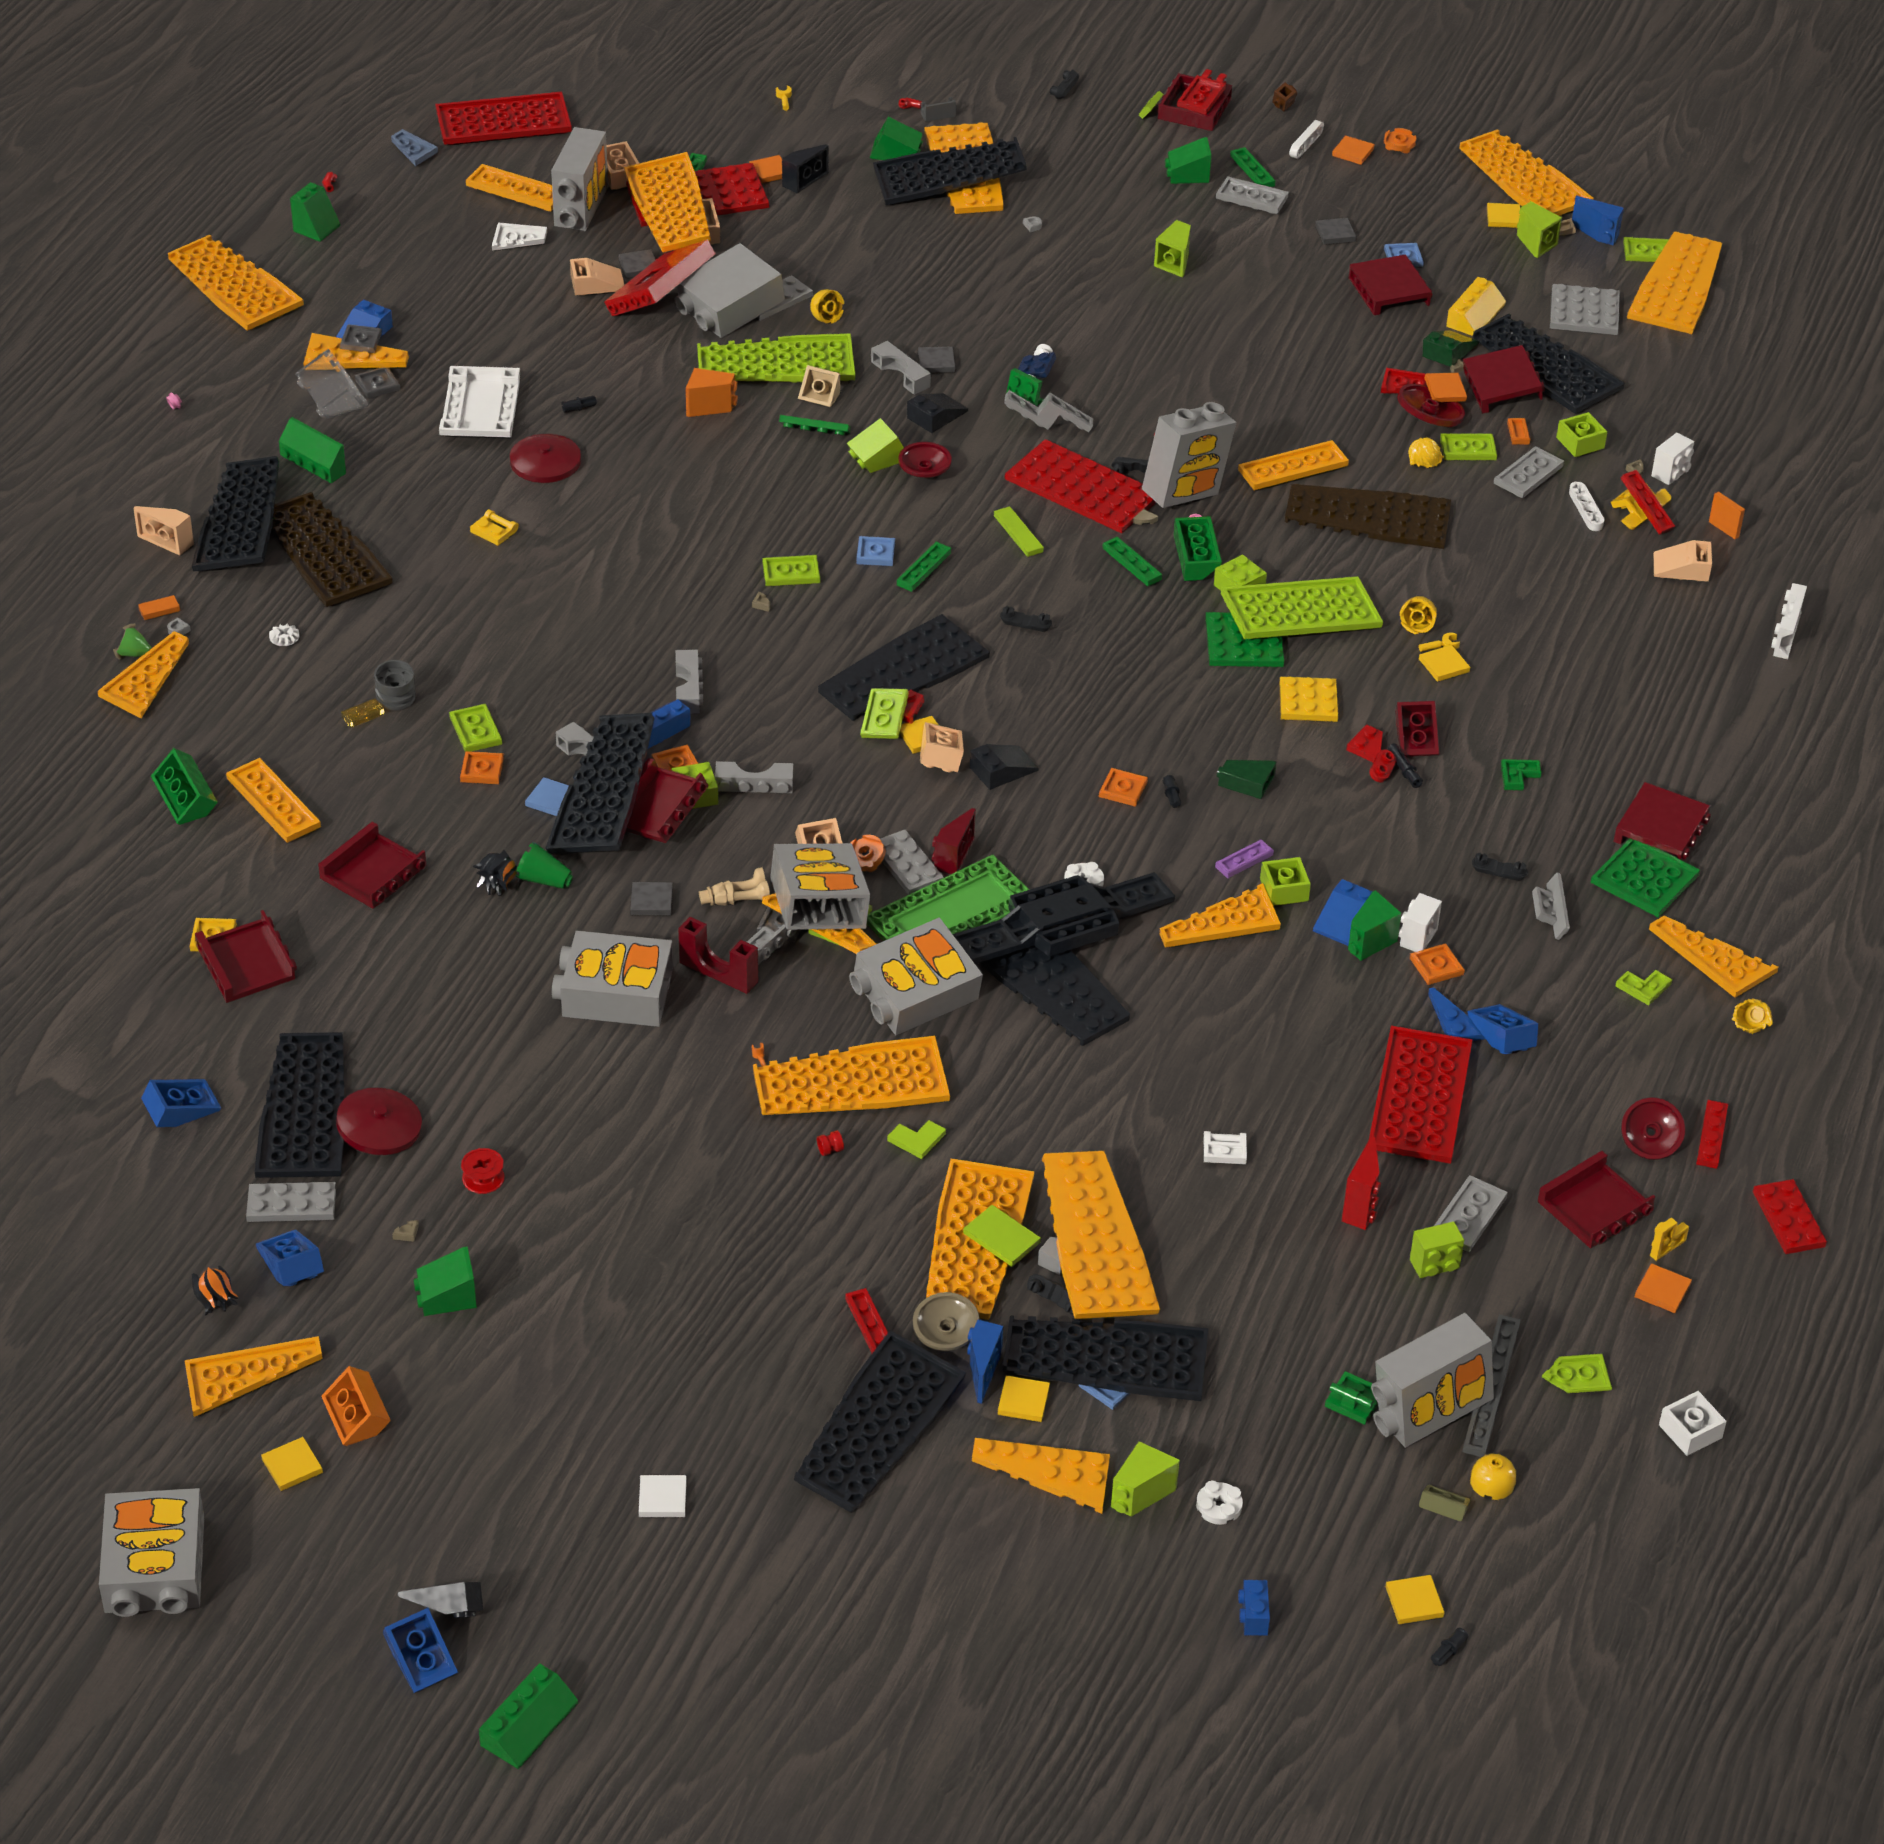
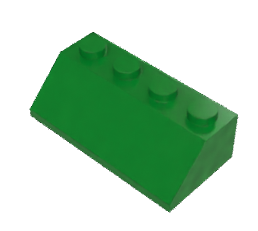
[279,417,346,483]
[1174,516,1222,581]
[151,748,218,825]
[479,1663,578,1769]

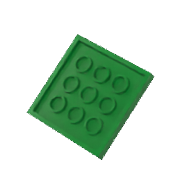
[1205,612,1284,667]
[1590,838,1700,917]

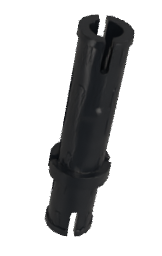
[1388,743,1423,788]

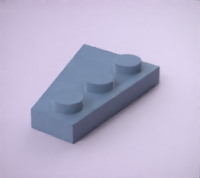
[391,129,438,166]

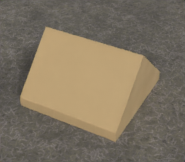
[798,365,840,407]

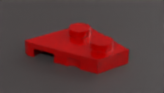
[902,690,925,724]
[1346,724,1383,762]

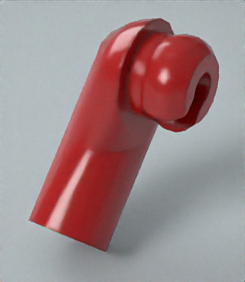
[898,98,922,109]
[322,172,337,192]

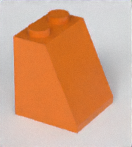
[686,368,738,417]

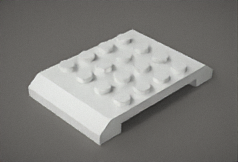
[439,366,520,437]

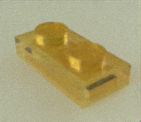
[341,698,384,728]

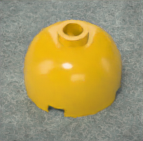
[810,289,844,324]
[1400,596,1437,634]
[1470,1453,1516,1500]

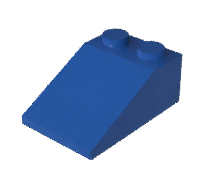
[1572,195,1624,245]
[336,300,393,338]
[1313,879,1372,946]
[1467,1004,1538,1054]
[141,1079,221,1127]
[256,1229,324,1286]
[967,1320,1003,1404]
[383,1608,458,1693]

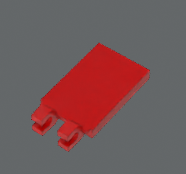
[1177,69,1227,115]

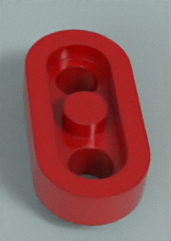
[1369,750,1396,783]

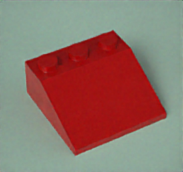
[1342,1136,1381,1230]

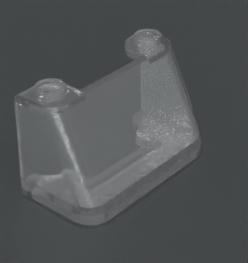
[295,349,369,419]

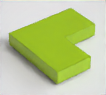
[1615,970,1673,1005]
[887,1120,946,1159]

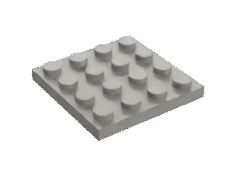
[1550,284,1619,335]

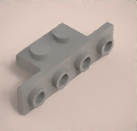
[1532,872,1570,940]
[747,923,797,965]

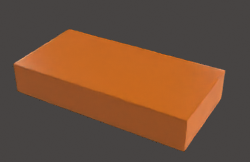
[1507,418,1530,445]
[138,595,180,620]

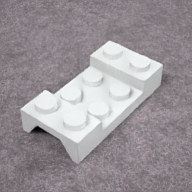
[1771,583,1807,659]

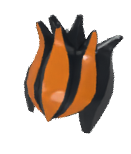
[473,850,517,896]
[192,1266,238,1315]

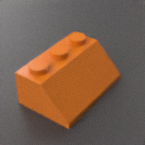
[321,1366,391,1446]

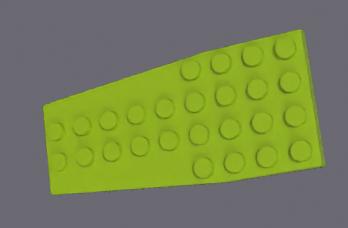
[697,334,855,383]

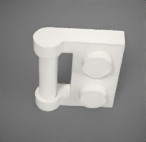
[1203,1131,1247,1164]

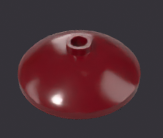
[898,442,952,478]
[1621,1098,1685,1160]

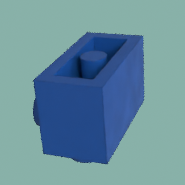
[1238,1580,1270,1636]

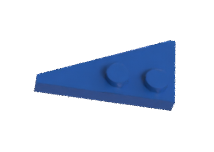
[1428,988,1485,1041]

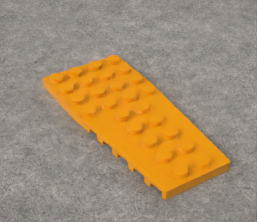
[924,123,1003,214]
[1459,130,1594,216]
[624,152,711,252]
[1627,232,1722,334]
[168,235,304,331]
[753,1036,950,1115]
[1042,1151,1160,1319]
[926,1159,1034,1320]

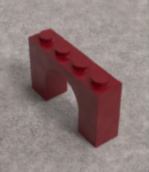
[678,917,758,994]

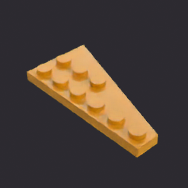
[303,333,409,369]
[98,631,189,718]
[1159,883,1281,947]
[762,893,876,954]
[1649,916,1779,998]
[185,1336,323,1417]
[972,1438,1110,1514]

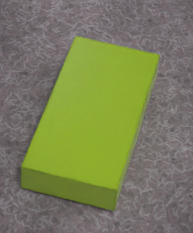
[1138,91,1164,119]

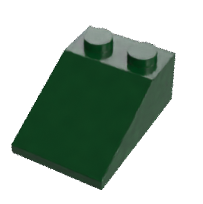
[1422,330,1479,367]

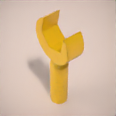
[776,85,792,111]
[1419,633,1460,652]

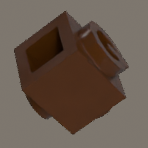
[1272,82,1297,111]

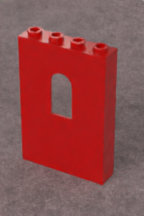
[604,239,715,316]

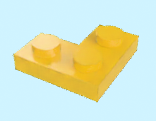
[1650,1218,1689,1261]

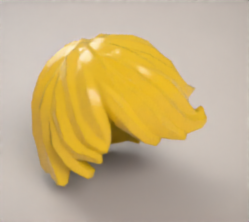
[1408,437,1444,468]
[1732,999,1773,1034]

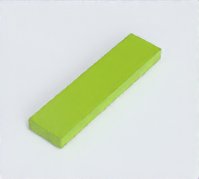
[994,506,1044,557]

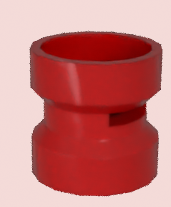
[817,1130,844,1156]

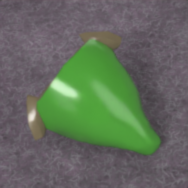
[113,623,152,660]

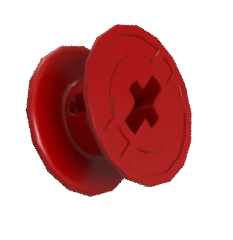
[461,1148,505,1194]

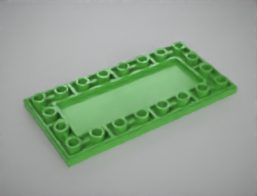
[867,855,1029,941]

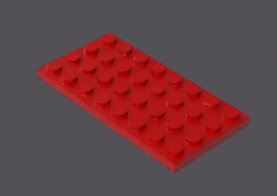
[435,91,572,145]
[626,163,769,227]
[1005,439,1157,533]
[1369,1026,1473,1164]

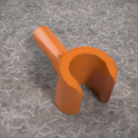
[752,1043,767,1067]

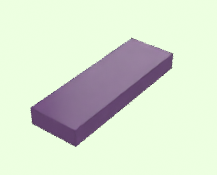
[1215,840,1274,878]

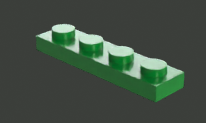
[1230,147,1275,187]
[779,415,851,436]
[1103,537,1162,586]
[897,542,951,592]

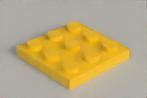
[1279,677,1338,722]

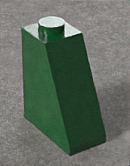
[1217,760,1276,799]

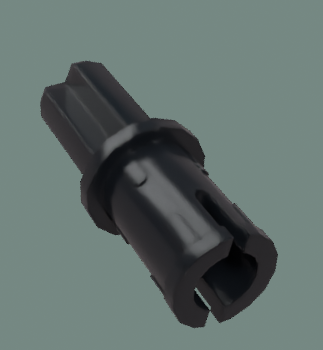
[561,395,597,413]
[1162,775,1181,808]
[1431,1627,1469,1666]

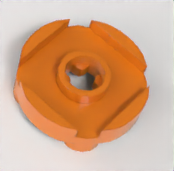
[1384,128,1416,153]
[850,835,886,872]

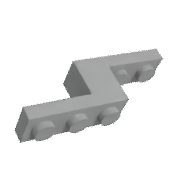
[1004,390,1093,432]

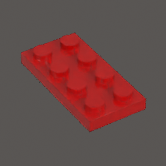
[1753,1179,1827,1254]

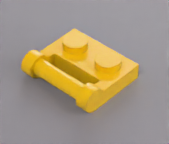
[470,509,519,546]

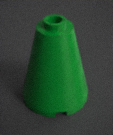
[516,842,573,889]

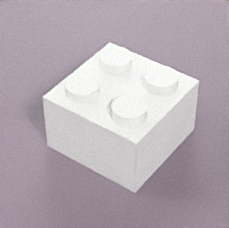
[1651,433,1694,485]
[1399,893,1442,952]
[1659,1391,1726,1456]

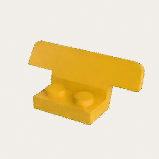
[1611,483,1671,530]

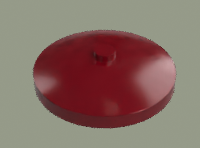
[1397,384,1465,427]
[510,434,581,483]
[336,1088,422,1155]

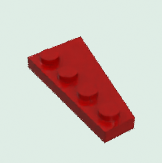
[1381,368,1427,393]

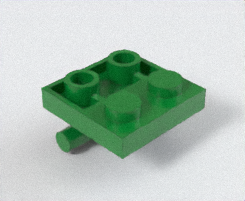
[1006,368,1044,406]
[1325,1371,1378,1425]

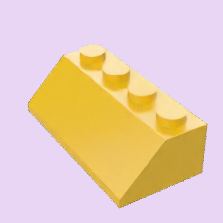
[1446,277,1506,336]

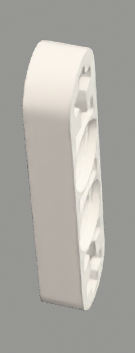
[1289,120,1324,159]
[1569,482,1604,531]

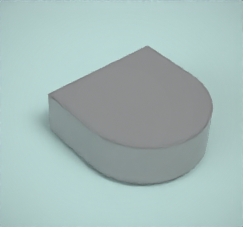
[1023,216,1042,232]
[167,618,191,635]

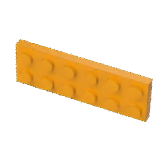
[466,164,553,212]
[1238,440,1349,490]
[226,758,321,843]

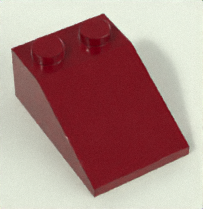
[1395,701,1439,756]
[932,808,976,874]

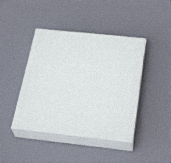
[639,1475,686,1517]

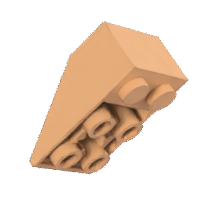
[570,258,624,296]
[1653,540,1712,582]

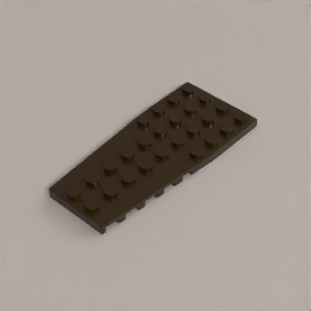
[1285,484,1451,549]
[272,492,393,607]

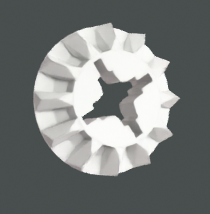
[269,623,299,646]

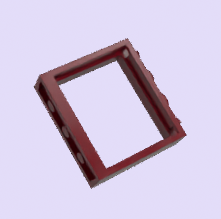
[1156,73,1233,131]

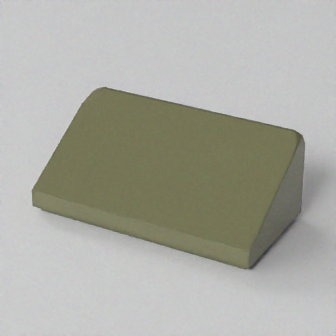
[1419,1485,1471,1521]

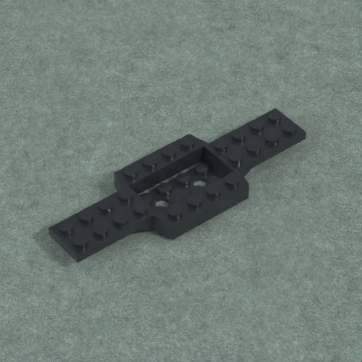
[953,872,1175,964]

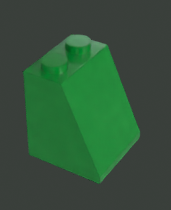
[870,116,923,160]
[1165,137,1211,184]
[290,182,340,242]
[1348,890,1402,961]
[413,1246,477,1316]

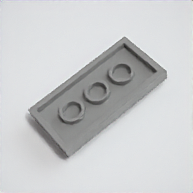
[1216,176,1289,214]
[756,275,813,321]
[1494,446,1564,498]
[880,830,944,895]
[1434,1175,1508,1252]
[246,1182,336,1222]

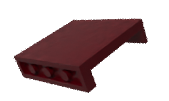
[1349,254,1432,316]
[1463,345,1545,414]
[626,758,709,843]
[1613,782,1711,860]
[318,821,427,909]
[195,910,297,1003]
[1537,1151,1655,1249]

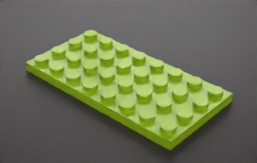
[1221,577,1383,639]

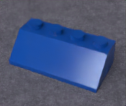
[648,699,690,749]

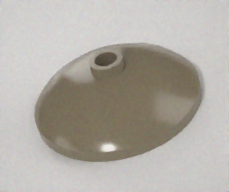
[913,1292,979,1351]

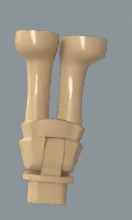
[698,867,770,905]

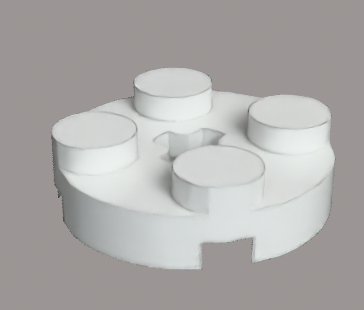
[1064,862,1104,887]
[1196,1481,1243,1525]

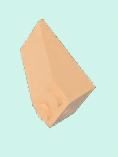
[133,506,194,555]
[920,722,964,772]
[795,818,842,844]

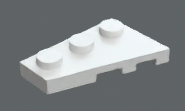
[492,223,547,251]

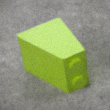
[1517,201,1562,258]
[1154,220,1191,277]
[847,418,904,473]
[1111,1441,1180,1516]

